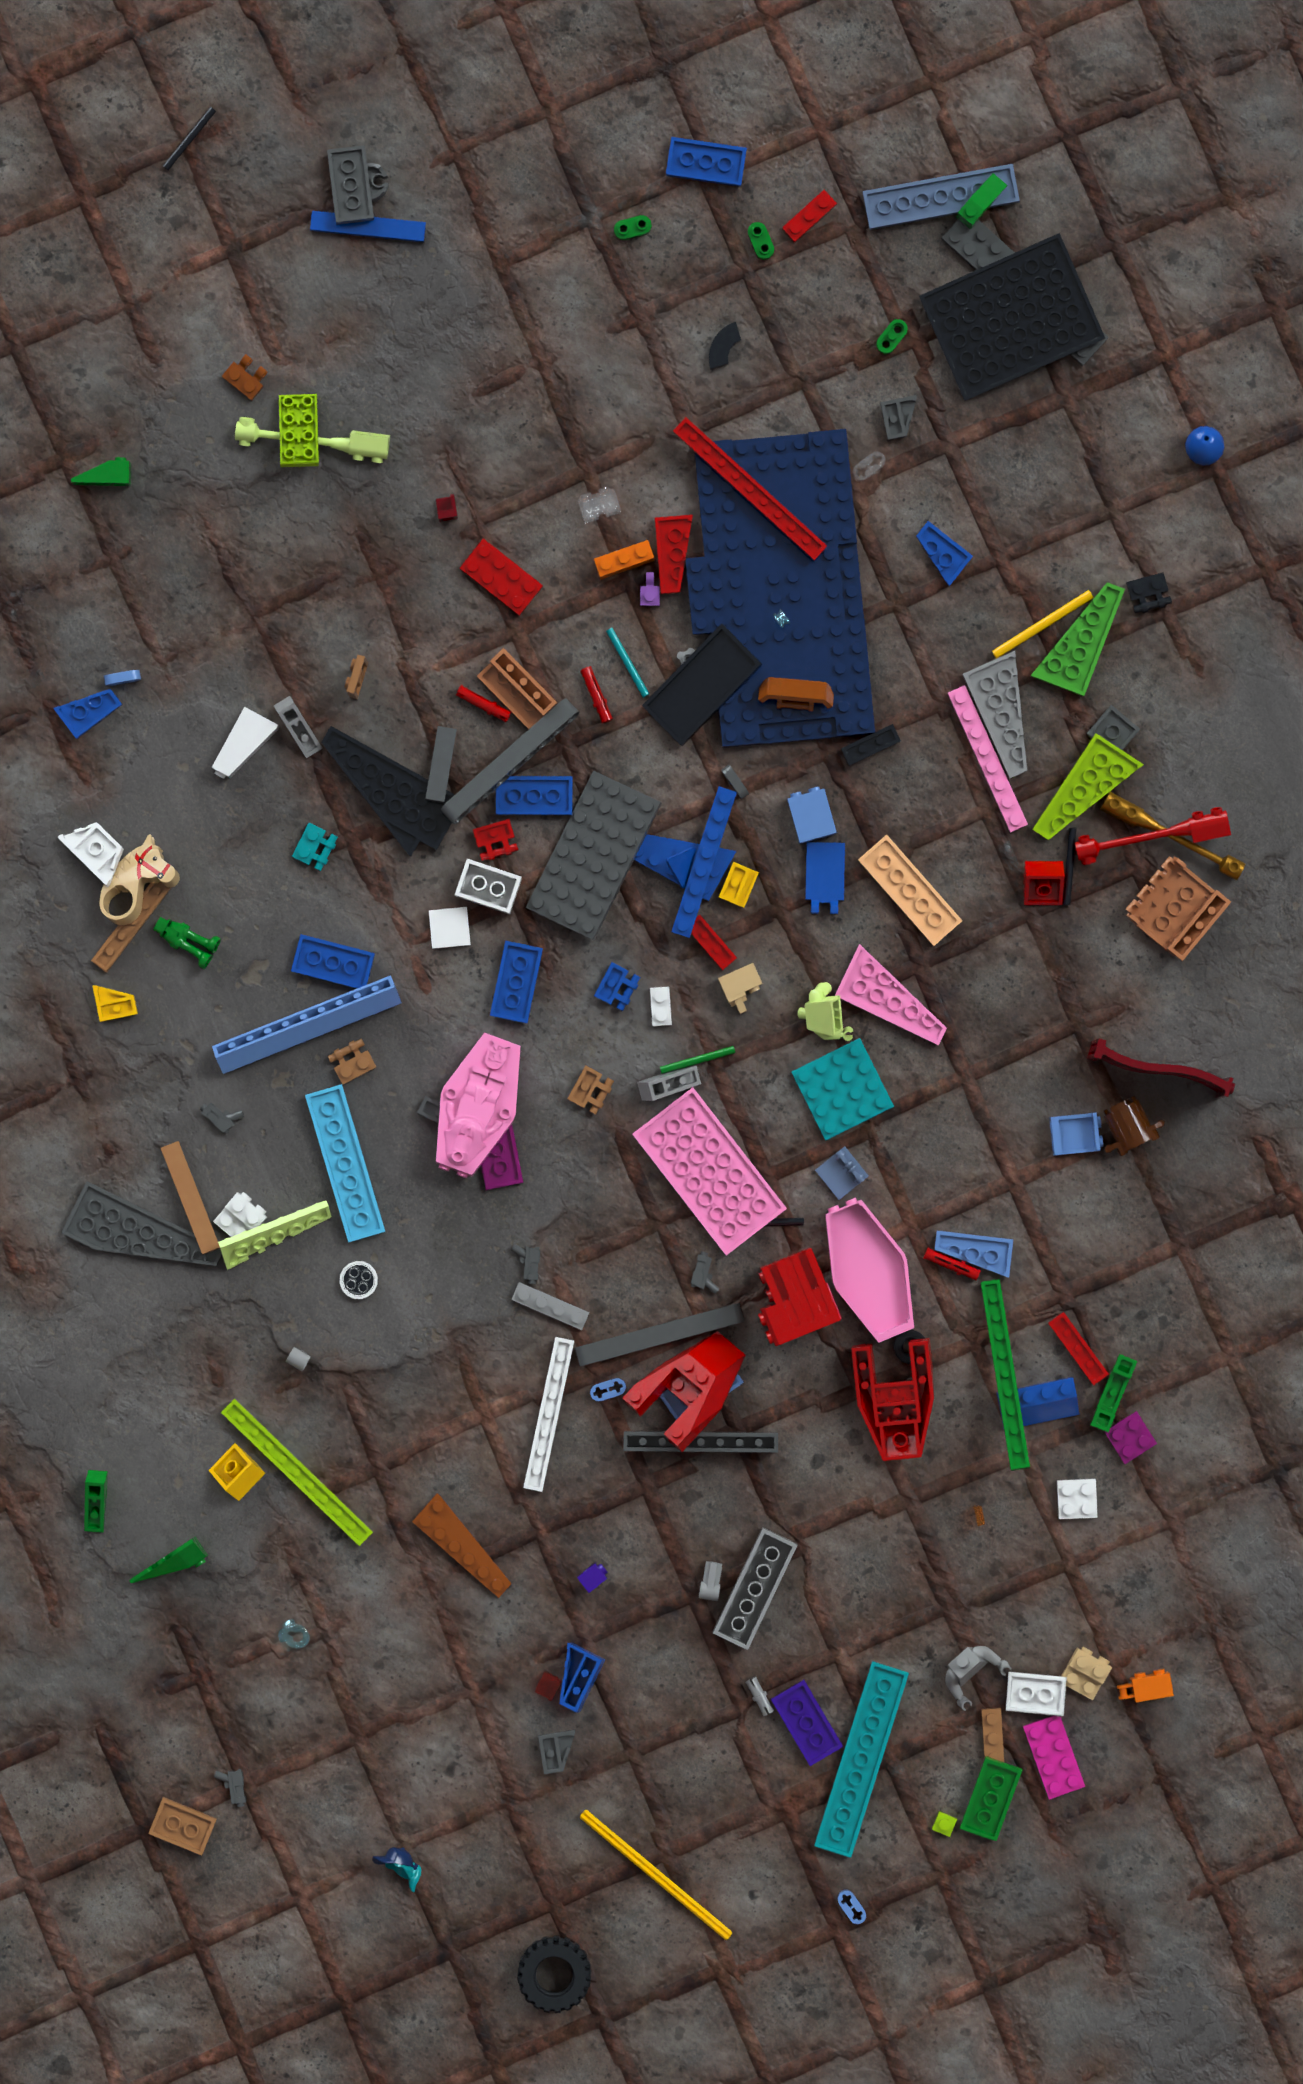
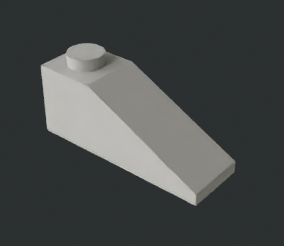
[274,696,322,758]
[637,1066,701,1101]

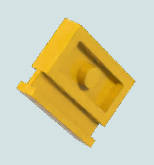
[718,862,759,908]

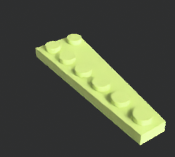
[218,1200,332,1270]

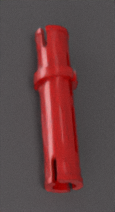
[580,666,613,724]
[456,685,512,723]
[923,1247,981,1281]

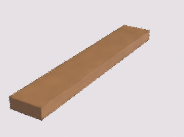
[91,882,172,973]
[161,1141,220,1255]

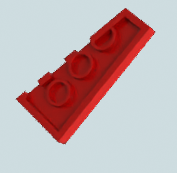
[655,515,693,594]

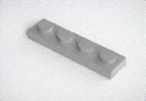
[511,1282,590,1330]

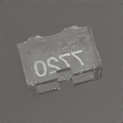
[577,487,621,524]

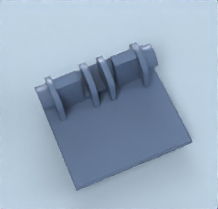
[815,1146,868,1200]

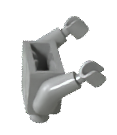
[945,1646,1011,1711]

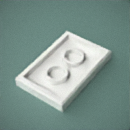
[1006,1672,1067,1716]

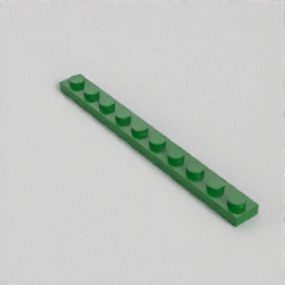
[981,1279,1030,1471]

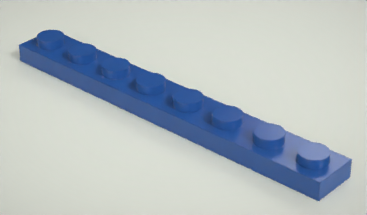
[671,786,737,938]

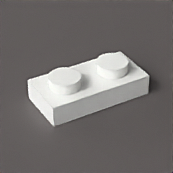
[650,987,672,1026]

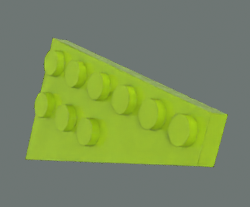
[1032,733,1144,840]

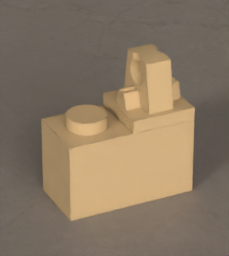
[718,963,762,1014]

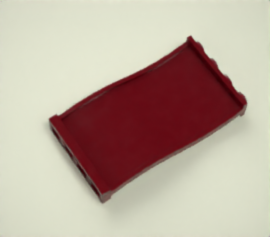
[1087,1038,1235,1099]

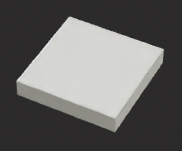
[429,907,471,949]

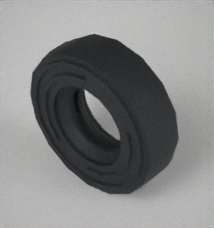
[893,1330,925,1364]

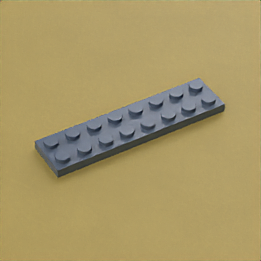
[862,164,1020,230]

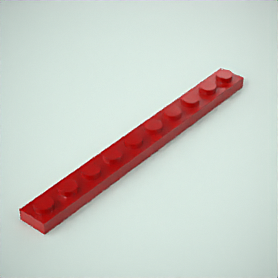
[673,417,827,561]

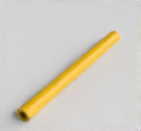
[992,590,1093,659]

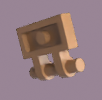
[328,1038,377,1085]
[567,1065,614,1115]

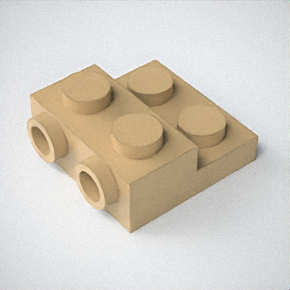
[1061,1647,1112,1700]

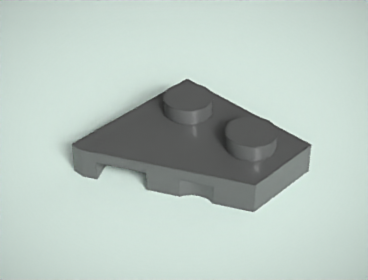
[880,395,917,441]
[538,1729,575,1774]

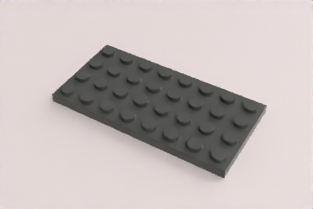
[526,771,662,940]

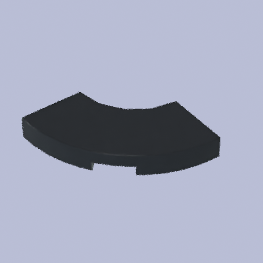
[709,322,741,370]

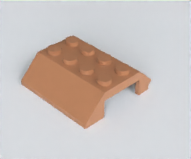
[1125,856,1231,961]

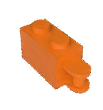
[1117,1669,1174,1702]

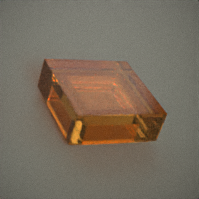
[973,1505,985,1526]

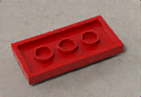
[460,538,543,616]

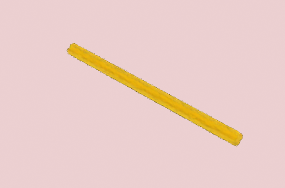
[580,1810,732,1940]

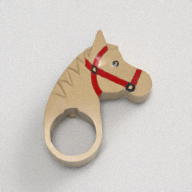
[100,834,180,925]

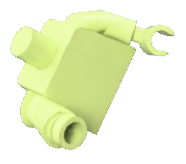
[798,982,853,1041]

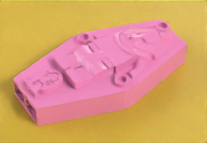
[436,1033,521,1178]

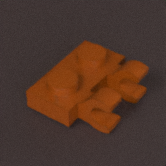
[222,354,268,401]

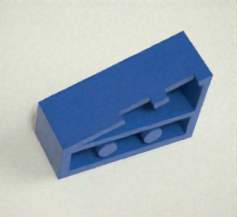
[559,1642,605,1713]

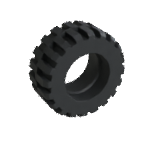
[517,1936,591,2013]

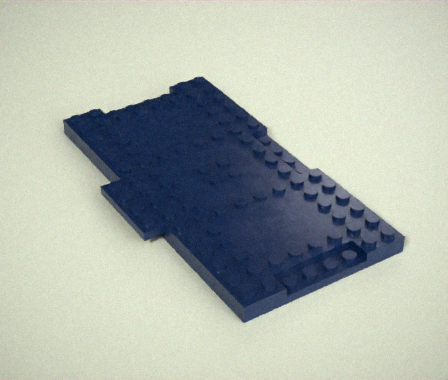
[686,429,875,748]

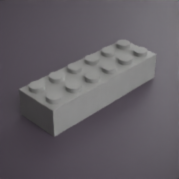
[713,1527,798,1650]

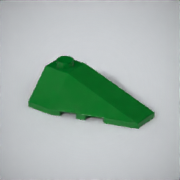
[129,1536,208,1583]

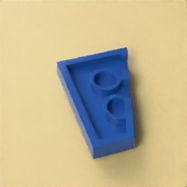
[916,521,973,587]
[53,689,123,739]

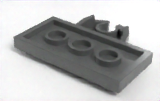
[327,145,389,225]

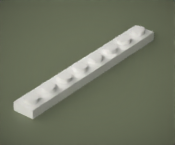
[523,1337,574,1492]

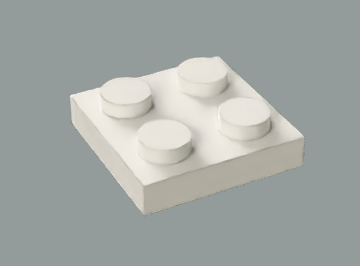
[1057,1479,1097,1519]

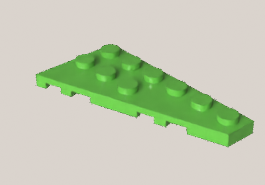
[1030,582,1125,697]

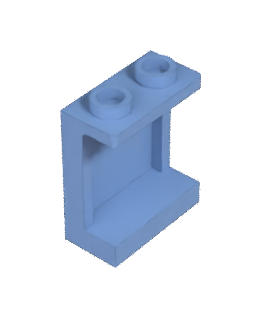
[787,787,837,844]
[1049,1113,1103,1156]

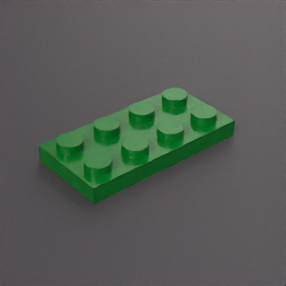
[960,1756,1022,1841]

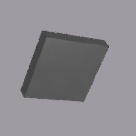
[1086,705,1140,750]

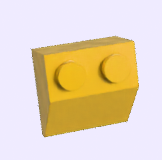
[208,1443,265,1501]

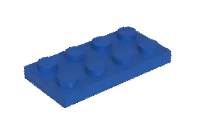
[666,137,747,187]
[496,776,573,815]
[291,934,375,988]
[490,941,543,1024]

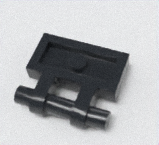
[1126,572,1172,613]

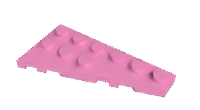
[835,944,947,1045]

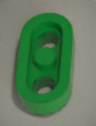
[614,215,652,240]
[748,222,774,260]
[876,319,908,354]

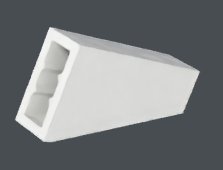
[212,707,279,779]

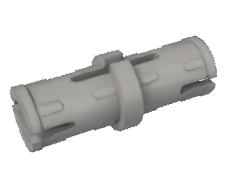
[745,1676,774,1716]

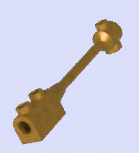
[1100,792,1246,881]

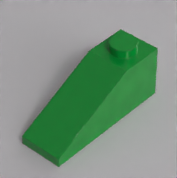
[956,173,1008,229]
[71,457,131,486]
[84,1470,108,1533]

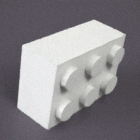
[455,859,522,914]

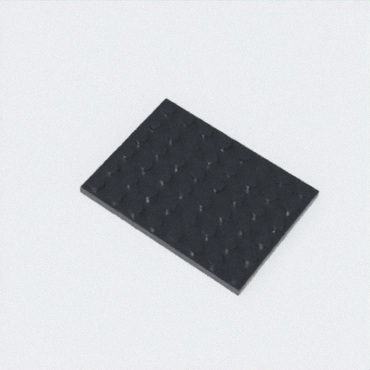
[919,233,1105,401]

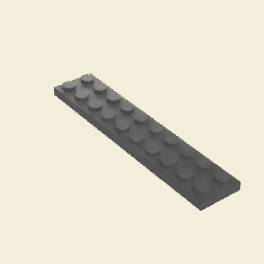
[941,219,1109,367]

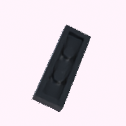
[841,724,901,766]

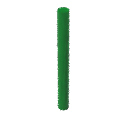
[660,1046,735,1074]

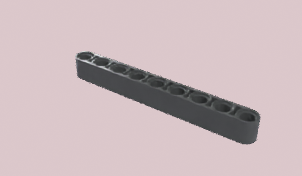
[440,698,580,825]
[575,1303,745,1366]

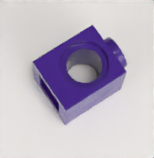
[577,1562,608,1593]

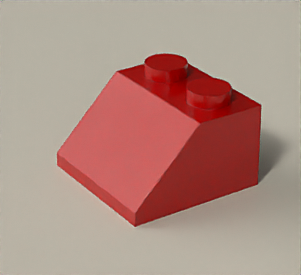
[1024,861,1065,905]

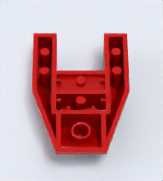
[622,1331,746,1452]
[851,1338,934,1461]

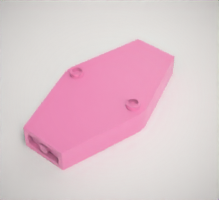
[825,1198,914,1343]

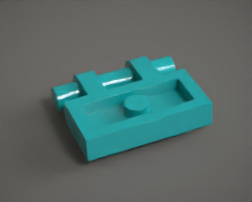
[292,823,338,871]

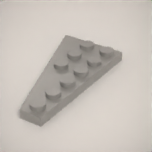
[962,651,1027,779]

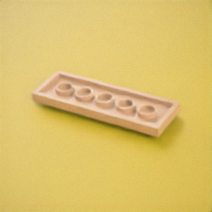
[858,835,962,946]

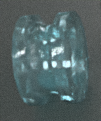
[773,609,790,629]

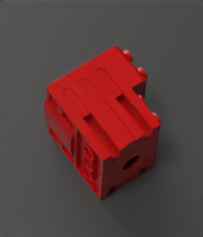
[757,1247,842,1346]

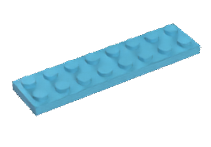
[305,1084,386,1243]

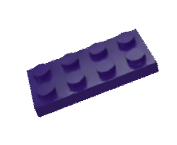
[771,1679,843,1766]

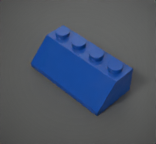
[996,1377,1079,1429]

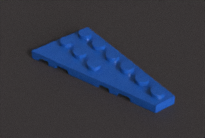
[634,834,736,902]

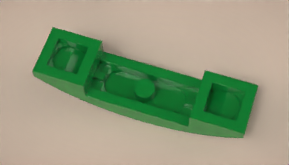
[1090,1354,1137,1432]

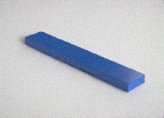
[310,211,426,242]

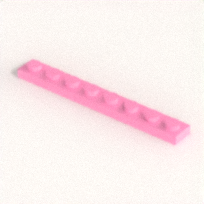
[947,685,1028,833]

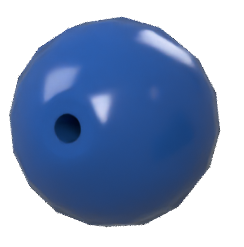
[1185,426,1225,466]

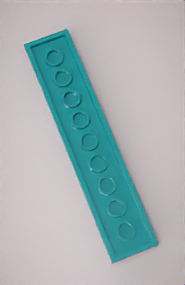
[814,1661,909,1858]

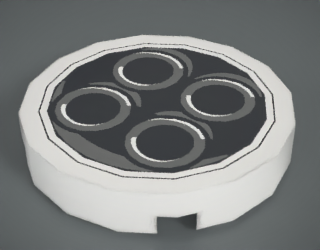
[340,1261,378,1299]

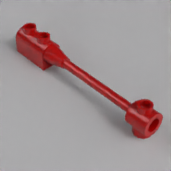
[1075,807,1231,865]

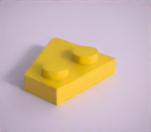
[92,985,138,1022]

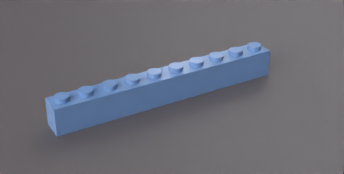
[212,975,402,1074]

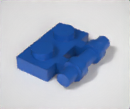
[594,962,641,1011]

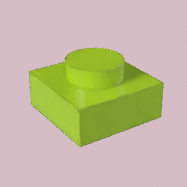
[932,1811,957,1837]

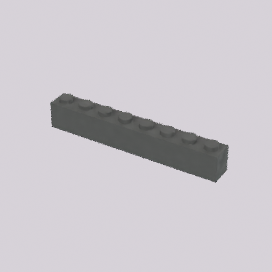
[623,1431,778,1453]

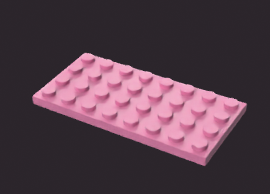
[632,1087,787,1255]

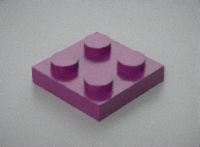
[1104,1411,1157,1464]

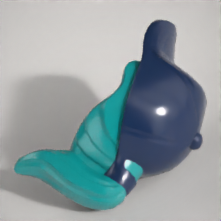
[372,1847,421,1892]

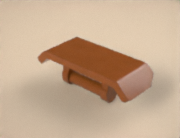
[758,677,834,711]

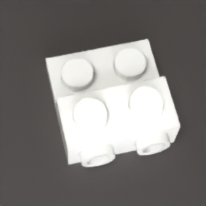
[213,1192,267,1237]

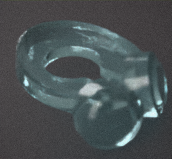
[278,1619,310,1648]

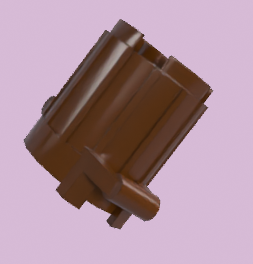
[1103,1096,1165,1156]

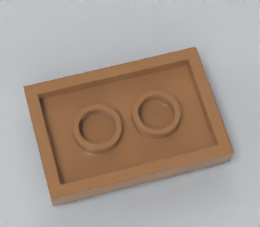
[344,655,368,700]
[148,1797,217,1856]

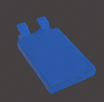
[805,842,845,914]

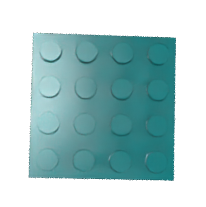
[791,1038,894,1141]

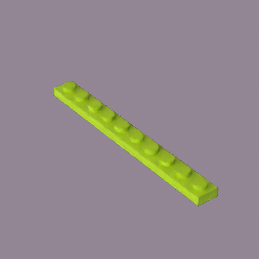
[221,1399,373,1546]

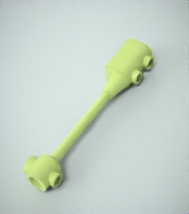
[235,417,390,463]

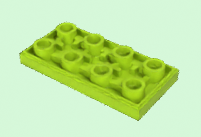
[279,394,319,467]

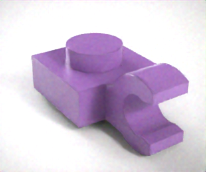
[640,572,660,606]

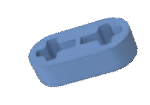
[104,670,141,686]
[590,1378,626,1401]
[837,1890,866,1924]

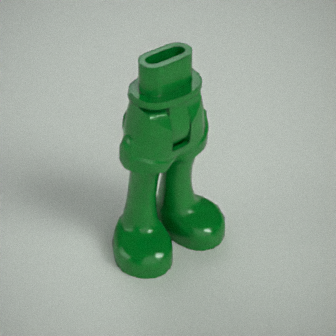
[153,917,221,969]

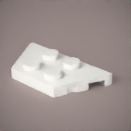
[58,822,124,887]

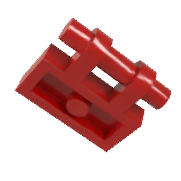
[473,819,518,861]

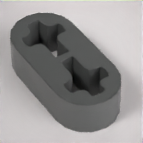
[721,764,749,799]

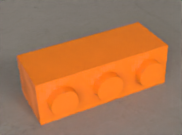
[594,540,654,580]

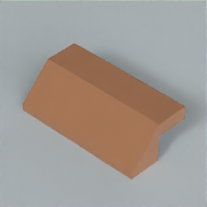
[477,648,557,730]

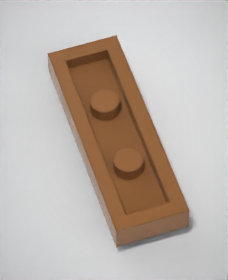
[981,1708,1004,1762]

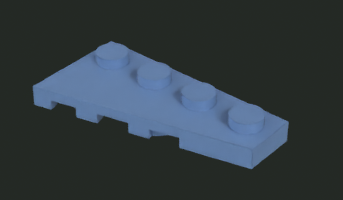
[934,1231,1013,1278]

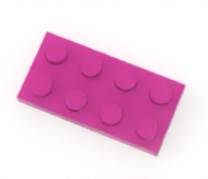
[1023,1715,1085,1800]

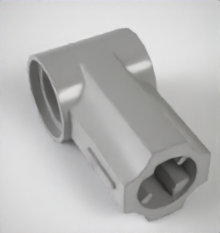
[285,1347,311,1371]
[699,1561,722,1601]

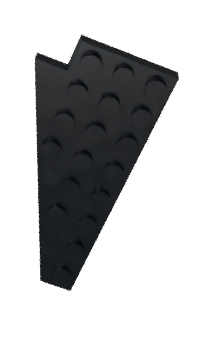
[321,726,455,857]

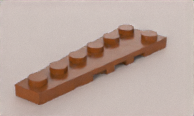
[412,1493,512,1598]

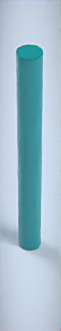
[606,628,649,698]

